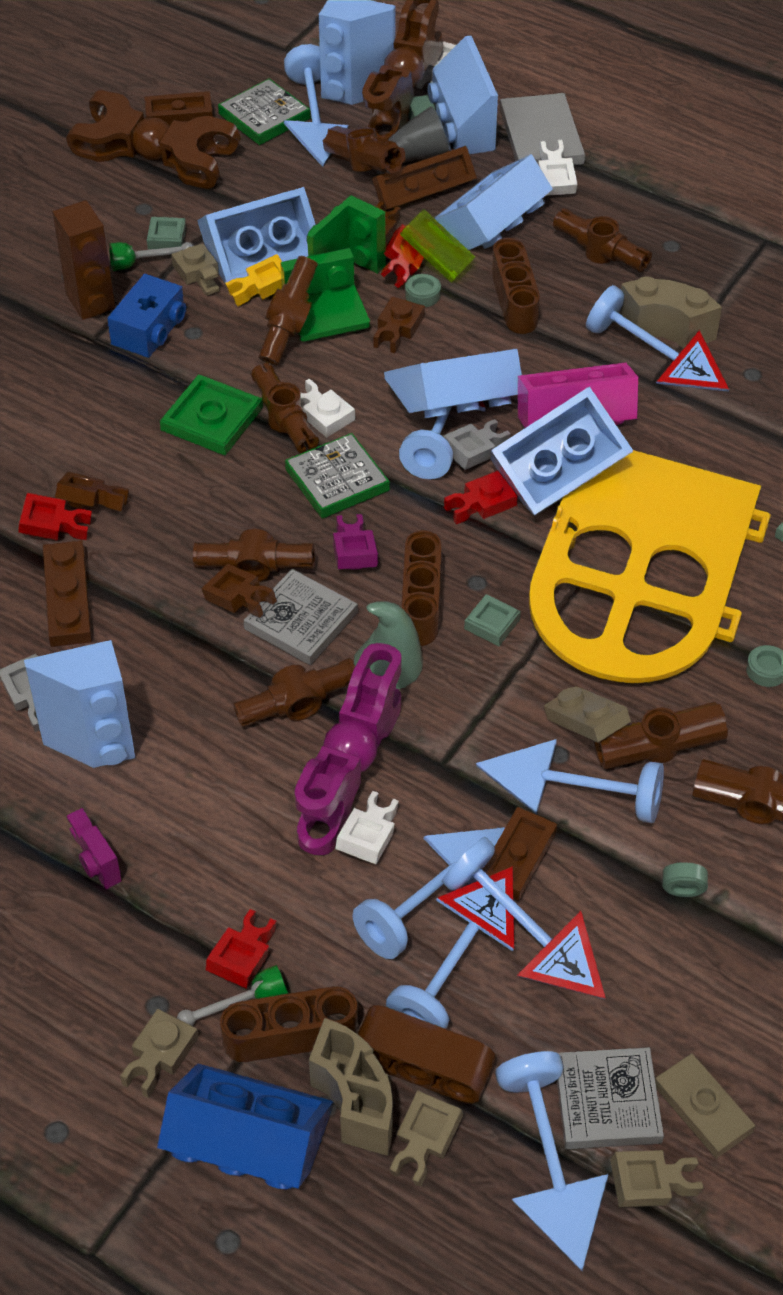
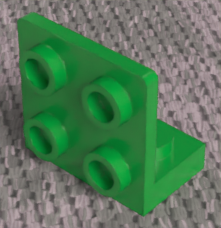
[306,195,386,274]
[280,248,370,341]

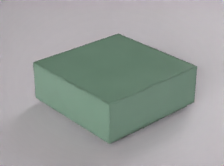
[147,217,186,249]
[464,594,521,646]

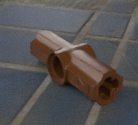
[323,126,406,174]
[593,702,728,769]
[692,759,783,824]

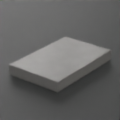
[500,93,585,165]

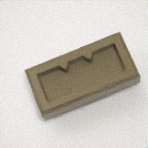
[655,1053,756,1159]

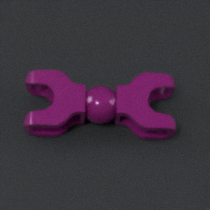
[294,643,402,855]

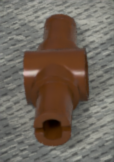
[553,208,652,272]
[258,256,318,366]
[251,363,319,453]
[193,529,316,582]
[233,657,355,729]

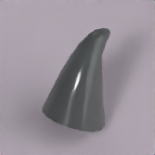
[376,106,452,175]

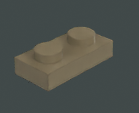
[544,686,631,742]

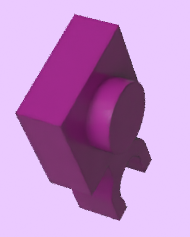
[333,514,378,570]
[66,808,121,889]

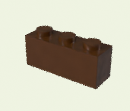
[52,200,115,320]

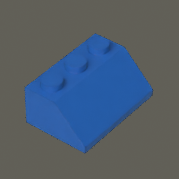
[157,1063,333,1189]

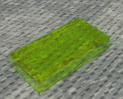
[400,209,475,283]

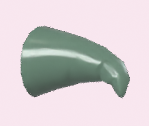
[354,601,423,689]

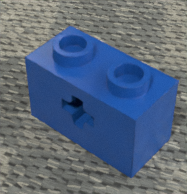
[107,273,186,358]

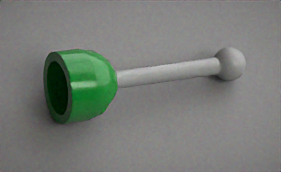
[109,242,194,271]
[177,965,288,1026]

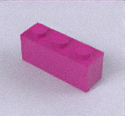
[518,363,638,428]

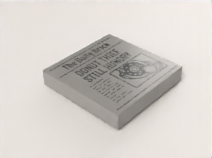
[244,569,358,665]
[557,1047,664,1149]

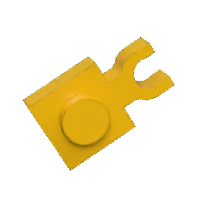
[225,254,282,307]

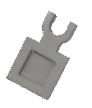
[443,419,511,470]
[0,654,40,732]

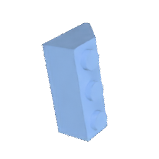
[319,0,396,105]
[428,36,498,154]
[427,154,553,250]
[197,187,316,285]
[384,349,522,418]
[490,386,633,516]
[24,640,135,768]

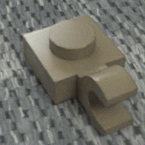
[171,243,220,296]

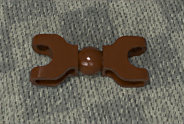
[362,0,443,140]
[66,90,241,189]

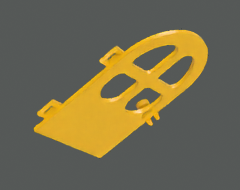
[529,450,771,683]

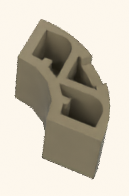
[619,277,722,349]
[309,1018,392,1156]

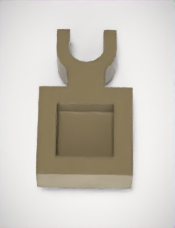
[120,1009,199,1098]
[390,1090,463,1187]
[610,1150,703,1207]

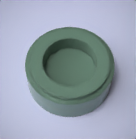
[405,274,441,307]
[746,645,783,687]
[662,863,708,897]

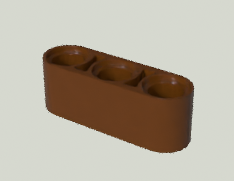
[492,238,540,334]
[402,530,441,646]
[220,987,358,1062]
[357,1005,496,1103]

